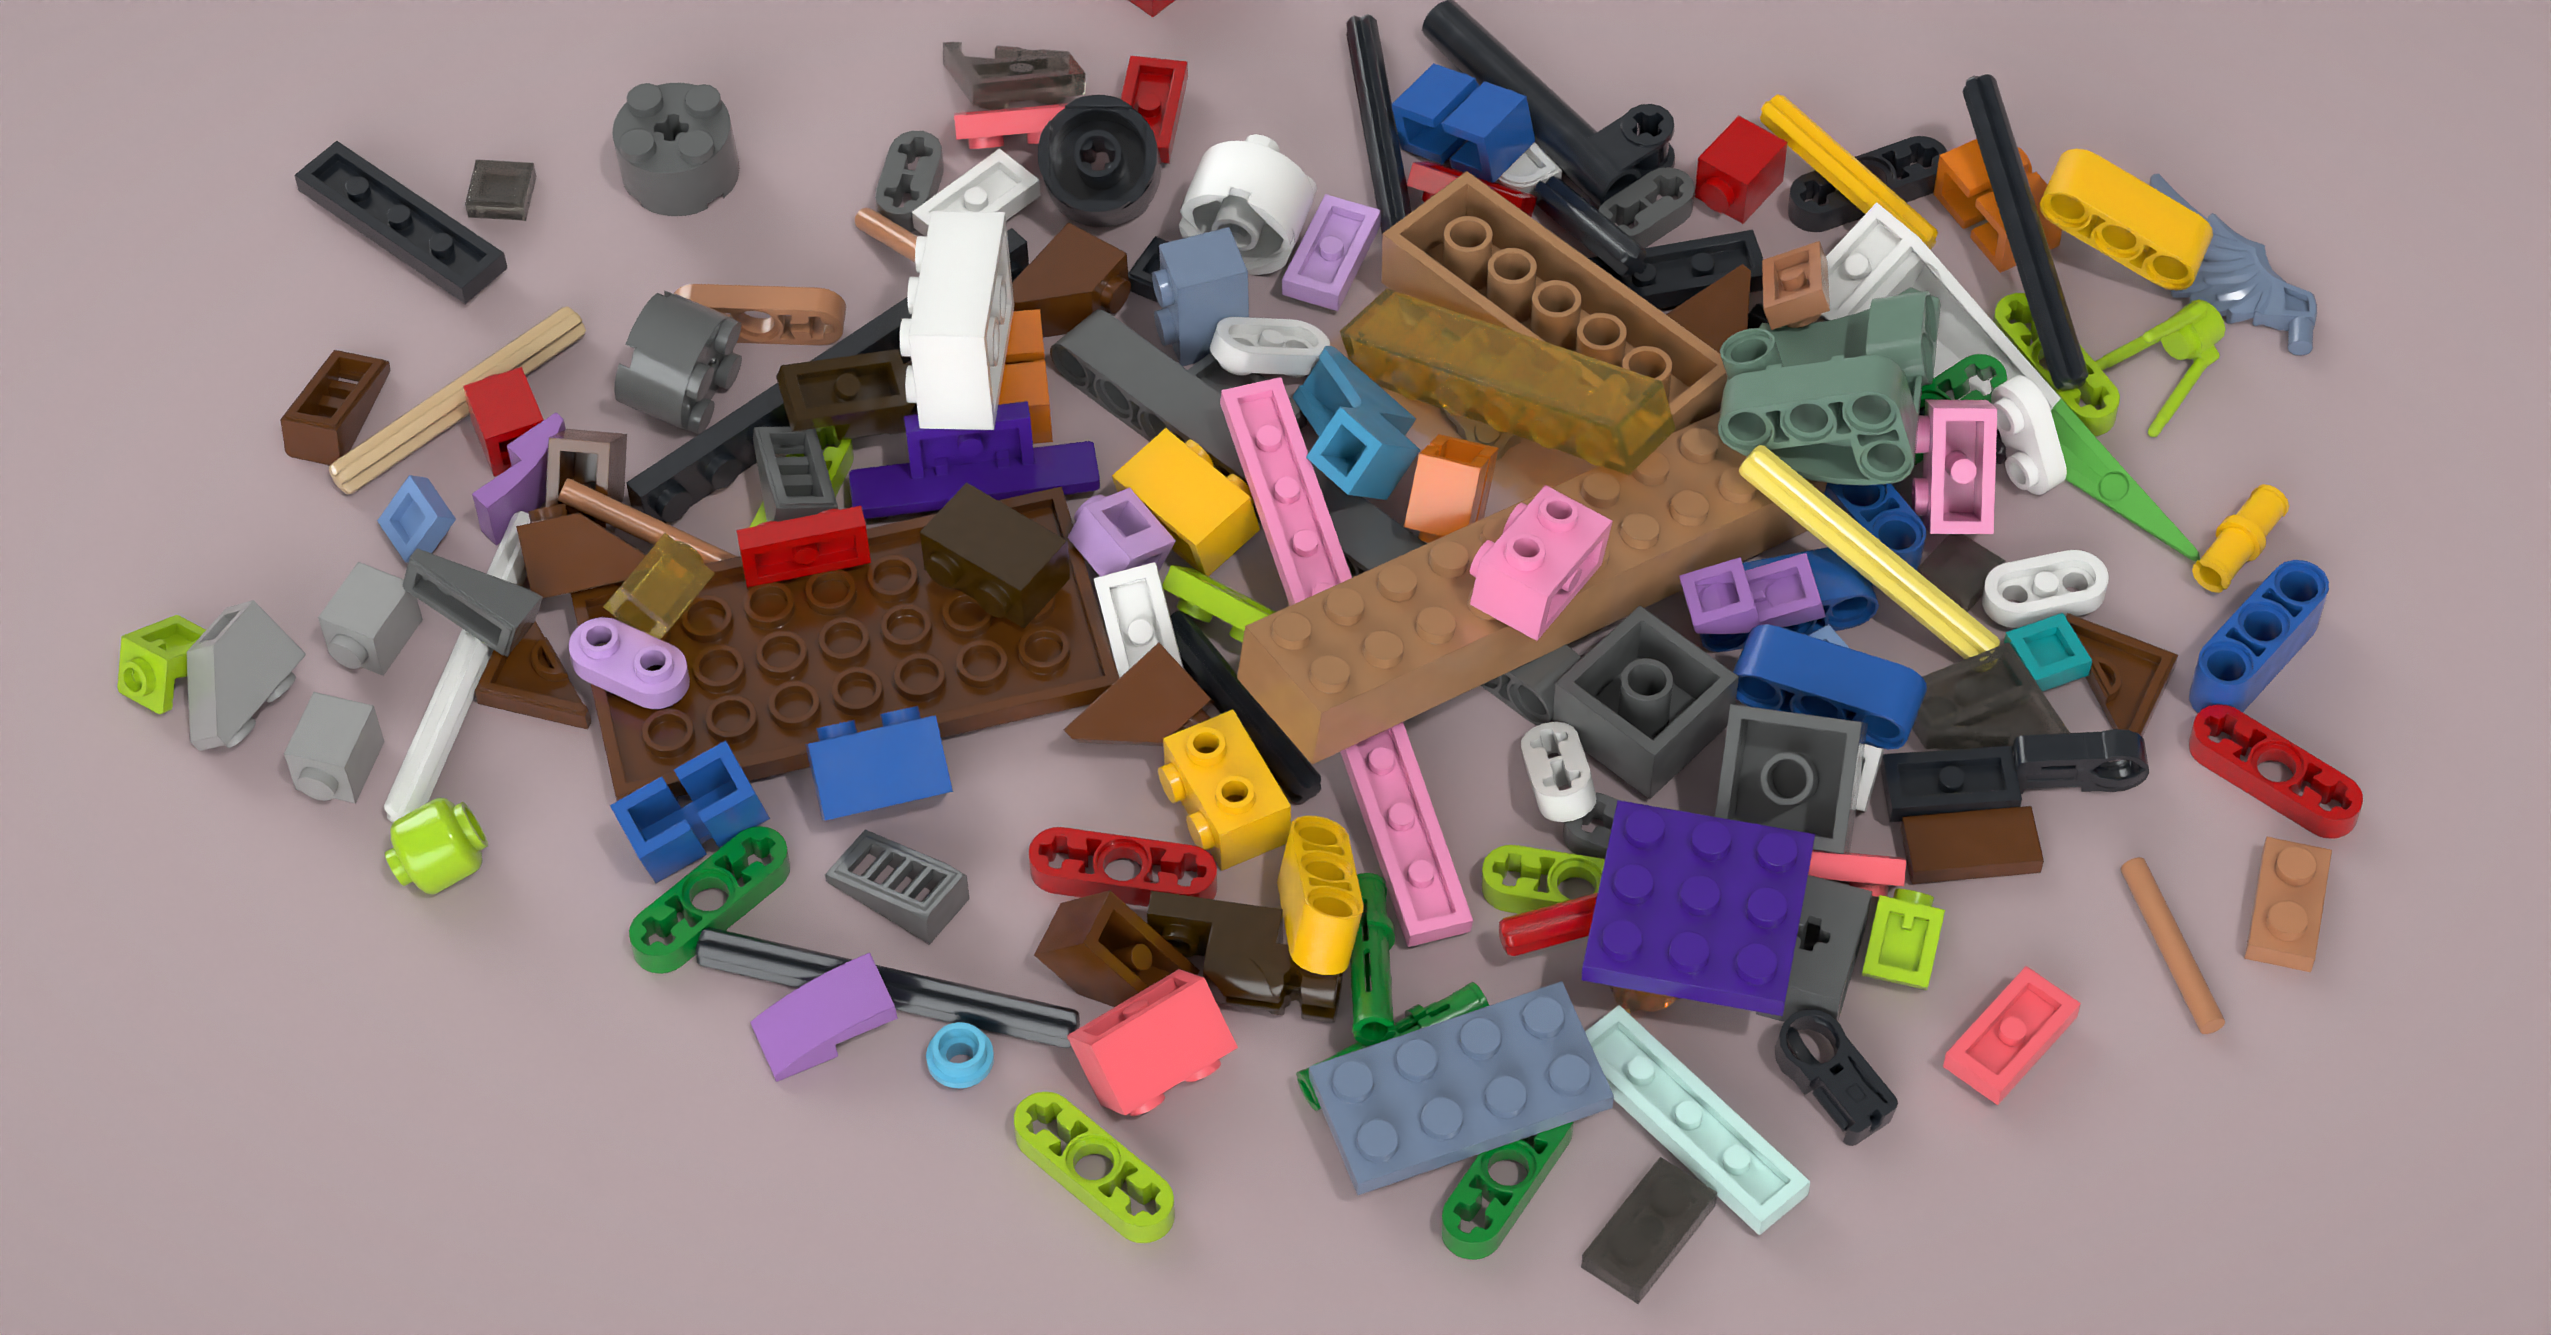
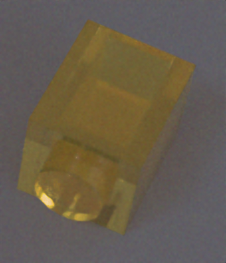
[603,533,715,639]

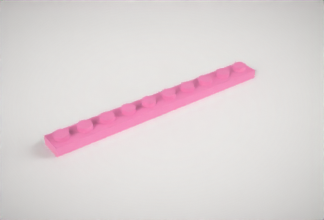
[1220,377,1473,947]

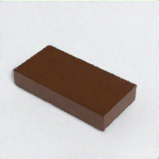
[1900,806,2044,884]

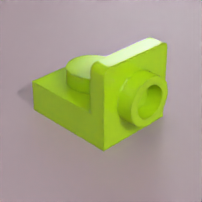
[117,615,206,714]
[1862,888,1945,990]

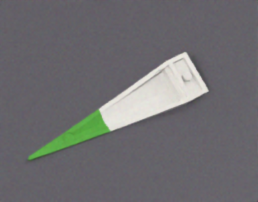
[1820,202,2200,561]

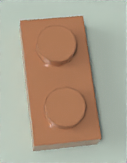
[1762,241,1830,330]
[2244,836,2332,972]

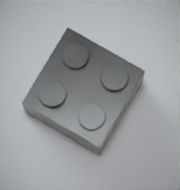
[1553,606,1739,799]
[1715,704,1868,854]

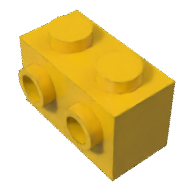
[1112,428,1260,576]
[1158,709,1291,871]

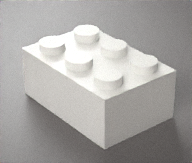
[900,211,1014,430]

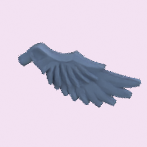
[2150,174,2317,356]

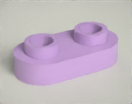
[569,618,690,709]

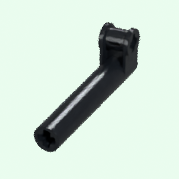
[1422,0,1675,207]

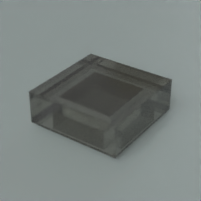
[465,160,537,221]
[1917,534,2006,613]

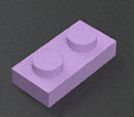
[1282,194,1381,311]

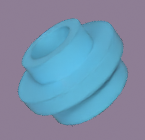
[926,1022,994,1088]

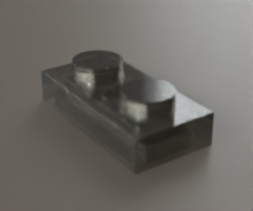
[1581,1157,1717,1304]

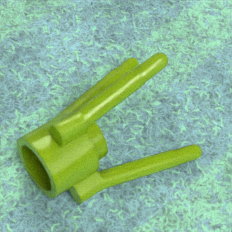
[2095,299,2226,437]

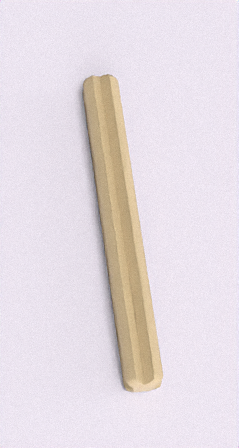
[329,306,586,494]

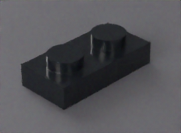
[1880,746,2022,822]

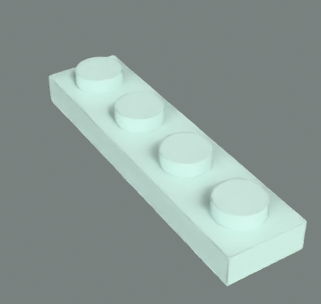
[1585,1005,1810,1235]

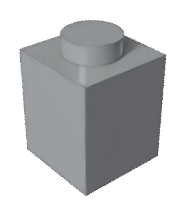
[318,562,423,676]
[284,692,384,803]

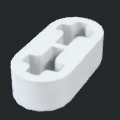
[1521,722,1596,822]

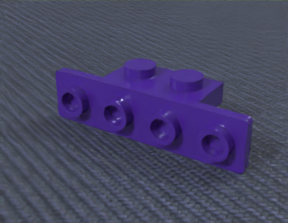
[849,401,1100,519]

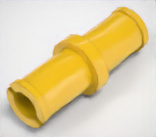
[2192,484,2289,593]

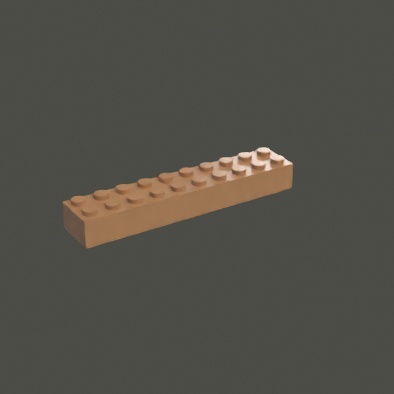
[1237,412,1827,765]

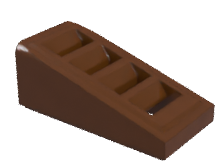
[280,350,391,465]

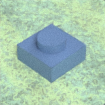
[377,475,456,563]

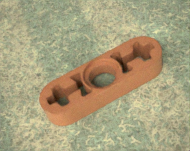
[674,284,846,345]

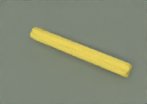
[1739,445,2000,668]

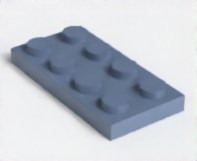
[1309,981,1614,1195]

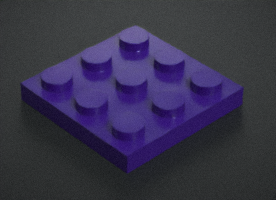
[1581,800,1815,1016]

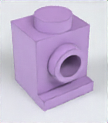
[1068,488,1176,577]

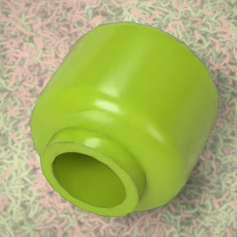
[385,797,488,894]

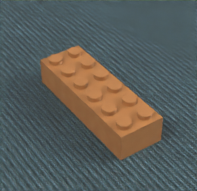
[1381,171,1727,458]

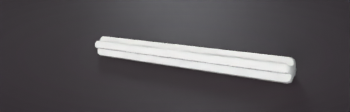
[384,511,530,823]

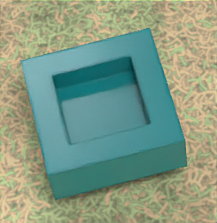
[2003,613,2092,695]

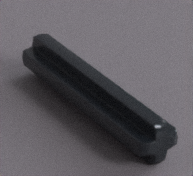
[1534,176,1647,279]

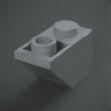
[187,600,306,751]

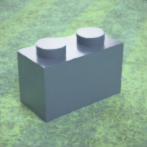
[1152,227,1249,366]

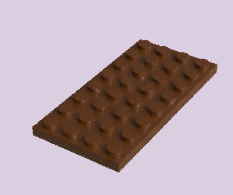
[571,486,1119,801]

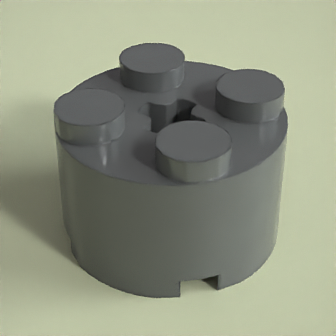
[612,83,739,216]
[614,290,742,434]

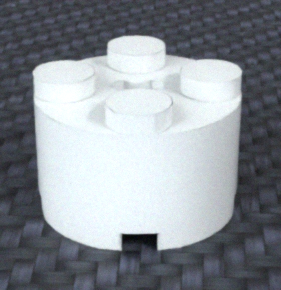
[1179,134,1317,275]

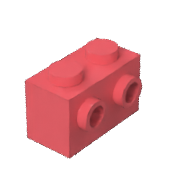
[1067,969,1238,1116]

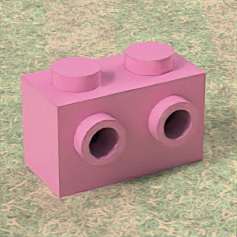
[1911,400,1997,534]
[1470,485,1613,641]

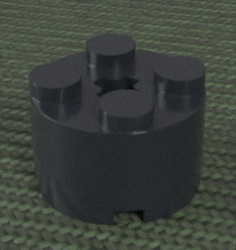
[1038,95,1161,227]

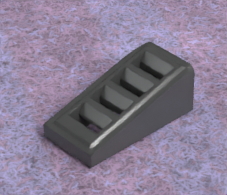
[753,427,838,522]
[402,548,543,657]
[825,829,970,945]

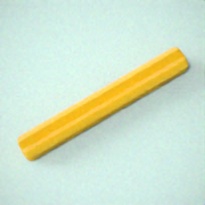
[1760,94,1938,250]

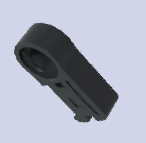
[2013,729,2150,794]
[1775,1010,1898,1146]

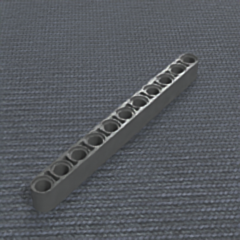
[1050,309,1582,725]

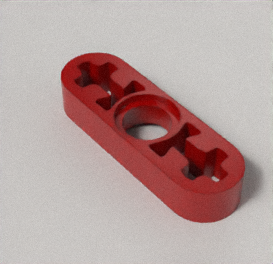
[2189,705,2363,839]
[1029,827,1217,907]

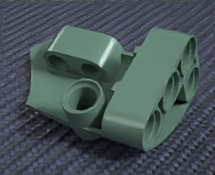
[1718,287,1941,485]

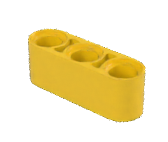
[2039,148,2213,290]
[1277,815,1364,975]

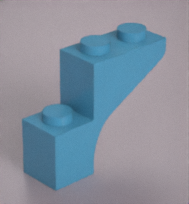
[1292,346,1421,500]

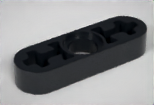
[1788,136,1948,232]

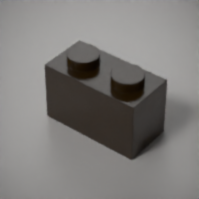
[920,482,1070,629]

